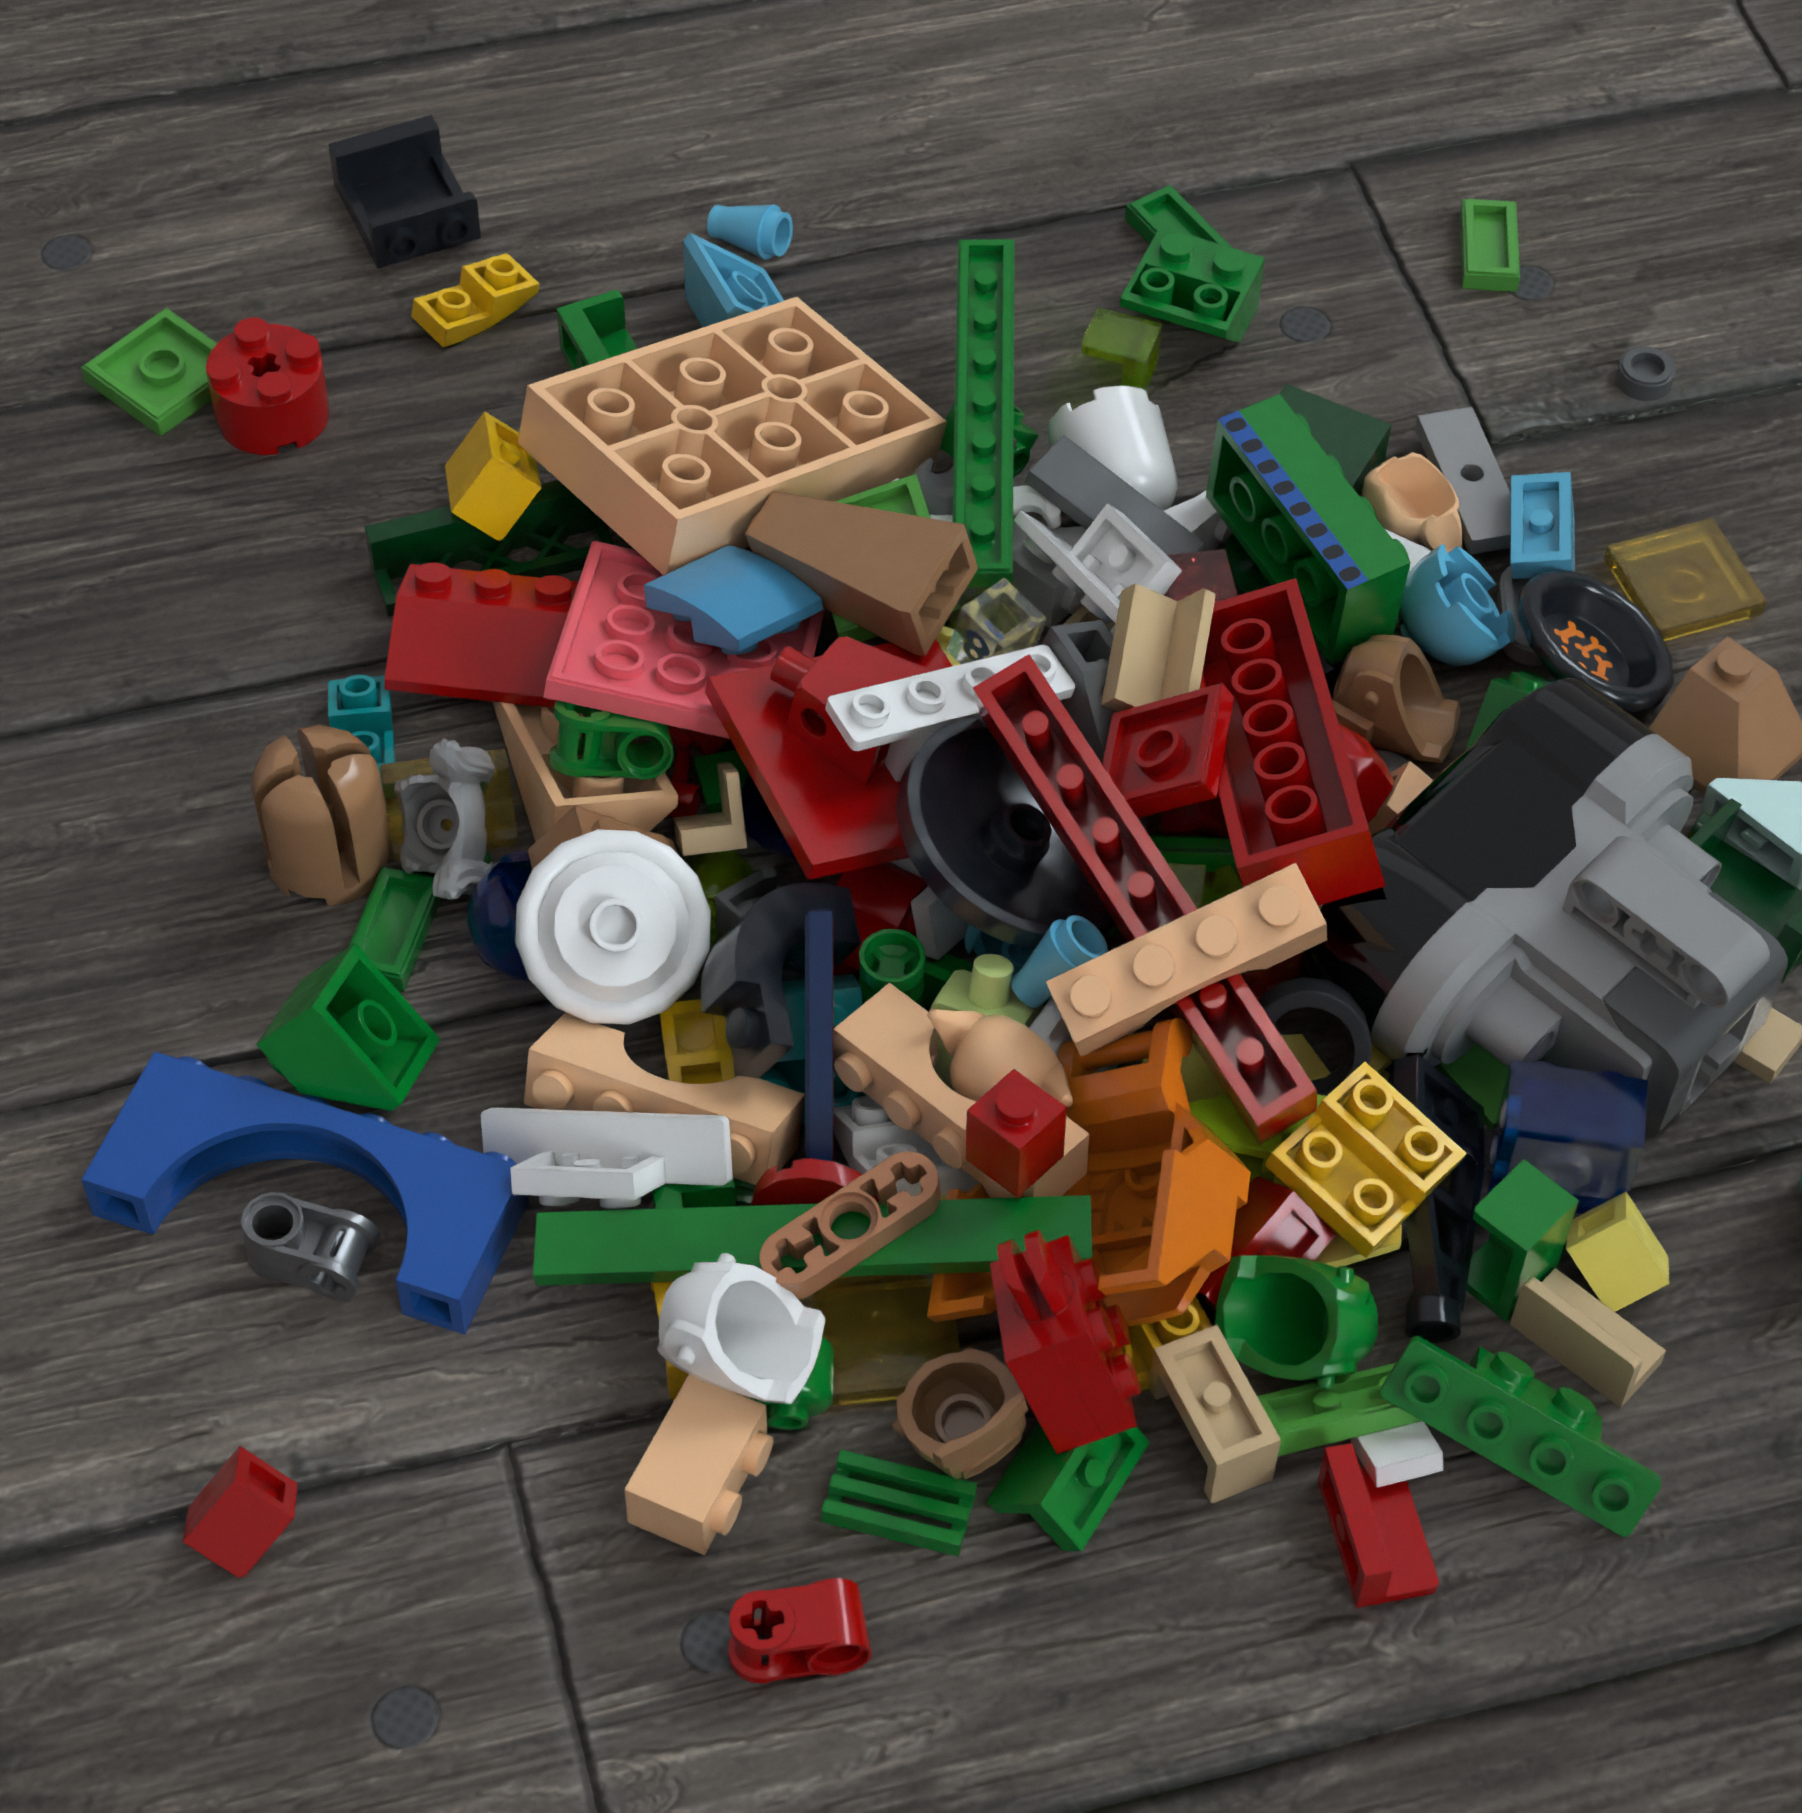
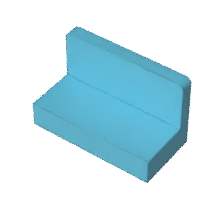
[1511,472,1575,579]

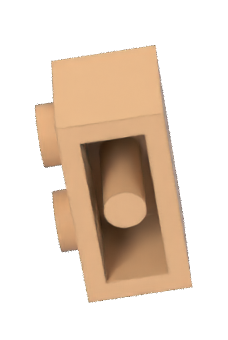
[624,1374,773,1556]

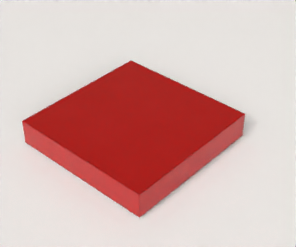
[1102,683,1234,818]

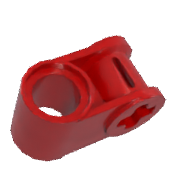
[728,1578,872,1683]

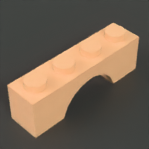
[1046,863,1327,1057]
[833,983,1089,1198]
[524,1012,805,1185]

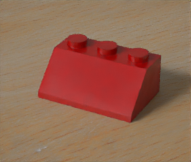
[384,563,578,708]

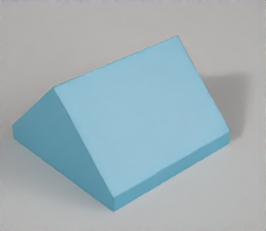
[683,233,784,327]

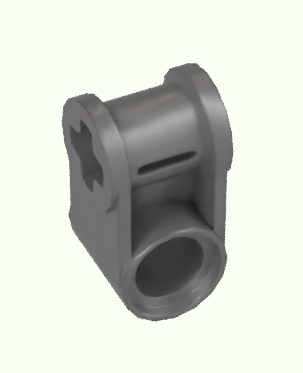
[241,1192,381,1300]

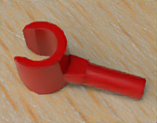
[667,747,702,818]

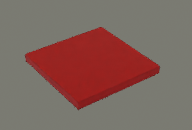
[705,639,952,880]

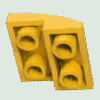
[1264,1062,1467,1259]

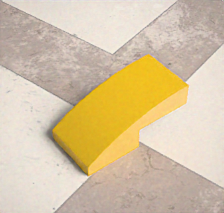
[659,999,735,1084]

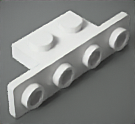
[1013,503,1182,636]
[825,645,1075,782]
[481,1107,733,1209]

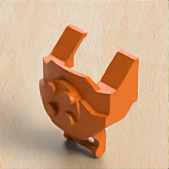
[927,1017,1251,1327]

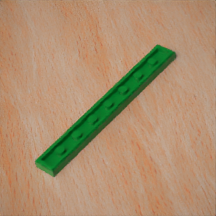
[952,239,1015,588]
[533,1195,1093,1286]

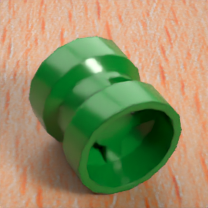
[859,929,925,1006]

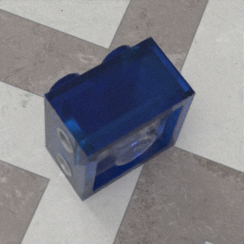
[1486,1060,1648,1214]

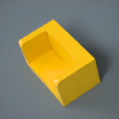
[445,411,542,540]

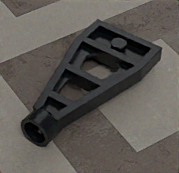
[1394,1054,1485,1343]

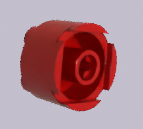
[206,317,330,455]

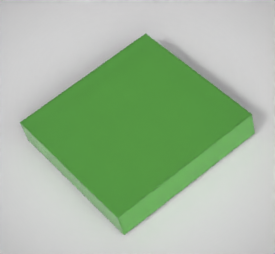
[81,308,217,437]

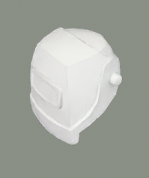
[657,1253,825,1404]

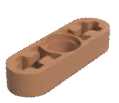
[760,1151,941,1300]

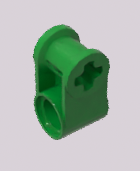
[548,700,674,780]

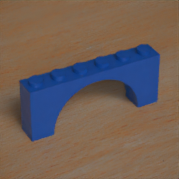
[81,1051,529,1335]

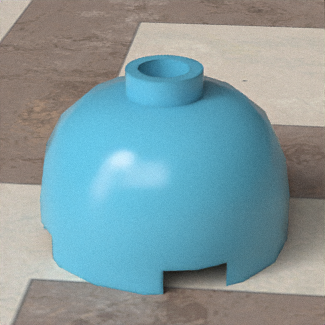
[1400,544,1516,667]

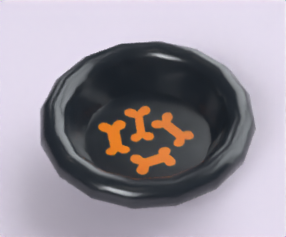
[1518,569,1673,712]

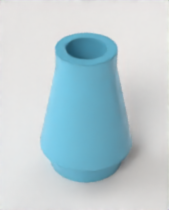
[707,205,793,260]
[1011,915,1108,1008]

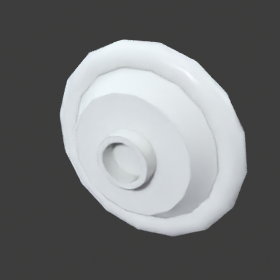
[515,829,711,1025]

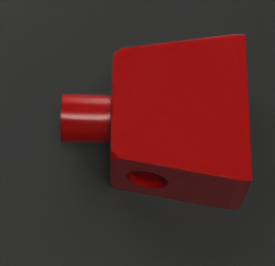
[770,636,931,786]

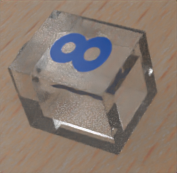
[947,578,1047,664]

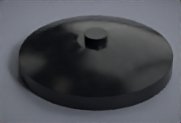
[896,717,1116,949]

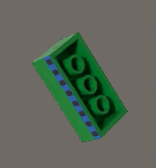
[1206,394,1411,665]

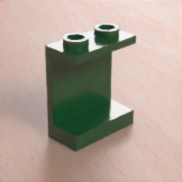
[1687,798,1802,983]

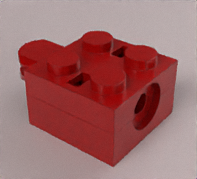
[990,1229,1141,1455]

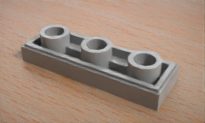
[1415,407,1511,555]

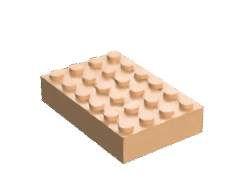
[518,297,947,575]

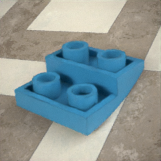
[643,545,823,655]

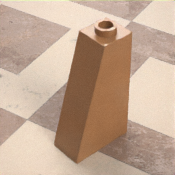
[745,491,978,656]

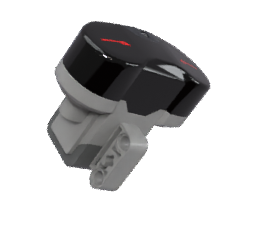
[1297,678,1788,1137]

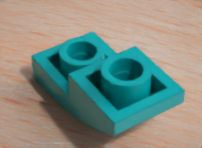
[328,675,397,788]

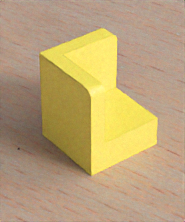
[1566,1192,1669,1312]

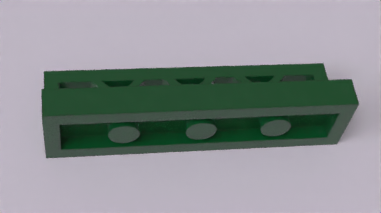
[364,480,614,617]

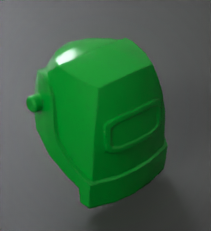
[1215,1255,1378,1389]

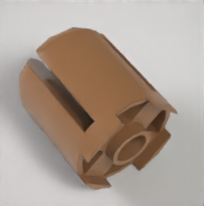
[250,725,393,906]

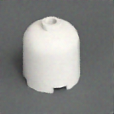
[1046,385,1178,510]

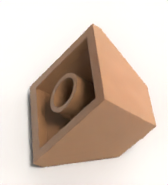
[1642,636,1802,795]

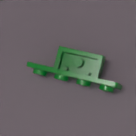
[1381,1336,1661,1537]

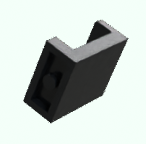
[328,115,481,269]

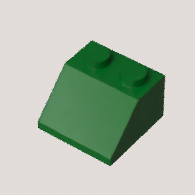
[256,943,440,1111]

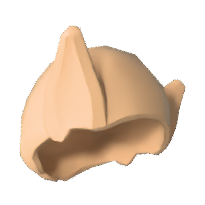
[1362,452,1462,553]
[927,1009,1073,1107]

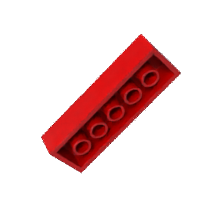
[1200,578,1386,906]

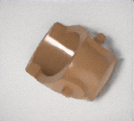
[1333,635,1461,763]
[892,1347,1028,1480]

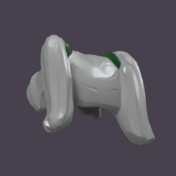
[394,738,497,900]

